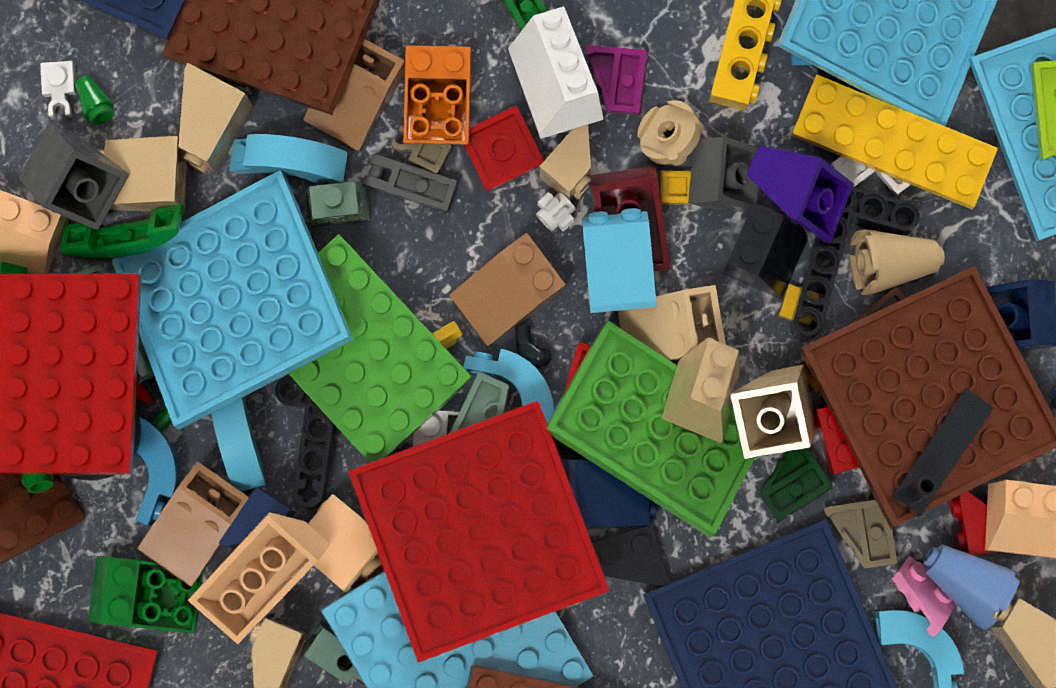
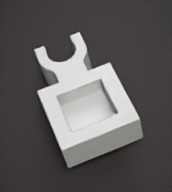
[40,61,77,119]

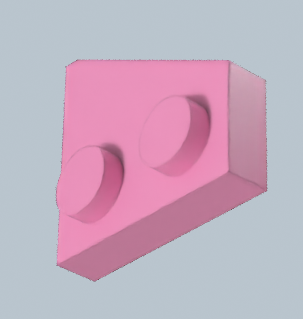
[891,555,956,638]

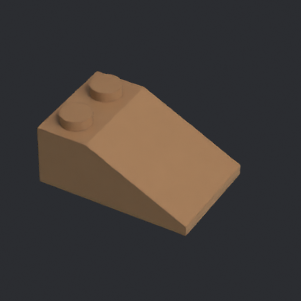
[449,233,566,347]

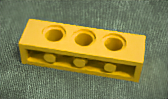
[709,0,782,111]

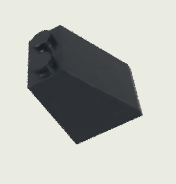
[722,202,808,300]

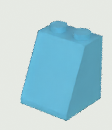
[582,208,657,313]

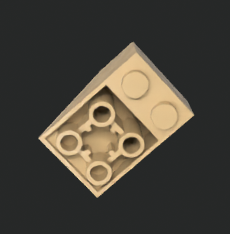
[618,285,726,362]

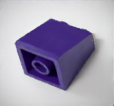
[747,145,854,244]

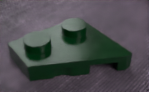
[759,448,833,524]

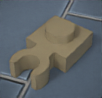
[391,126,452,175]

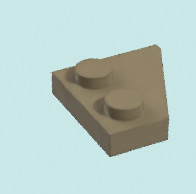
[824,500,898,568]

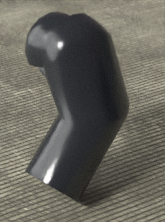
[514,325,551,368]

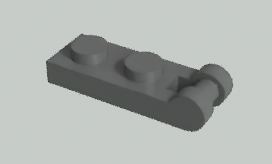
[362,154,458,213]

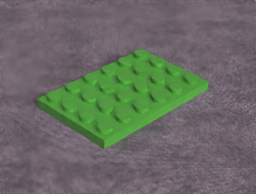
[289,234,473,463]
[546,320,755,538]

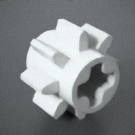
[536,192,576,232]

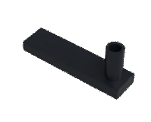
[891,388,993,517]

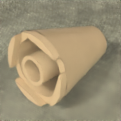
[849,230,945,295]

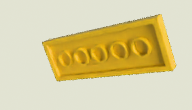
[791,74,998,209]

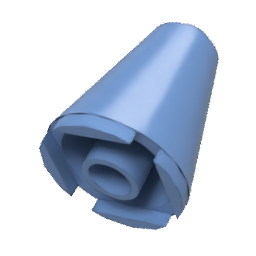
[923,544,1020,630]

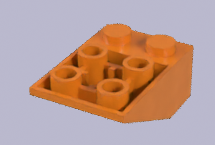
[403,45,472,145]

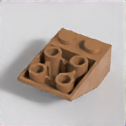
[303,39,405,152]
[137,461,249,587]

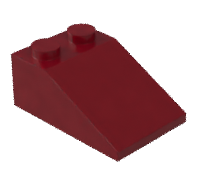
[591,165,670,271]

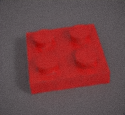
[464,105,544,193]

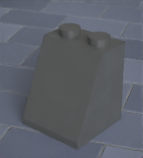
[18,122,129,230]

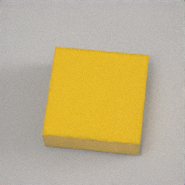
[660,171,692,205]
[778,284,820,326]

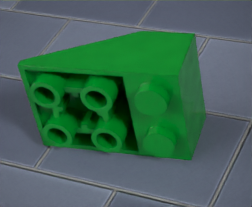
[88,556,202,634]

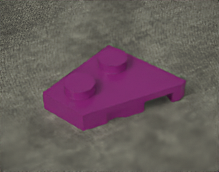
[585,45,649,116]

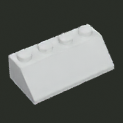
[508,7,604,139]

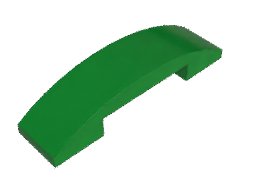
[59,204,184,258]

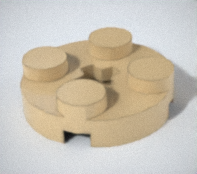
[638,100,704,166]

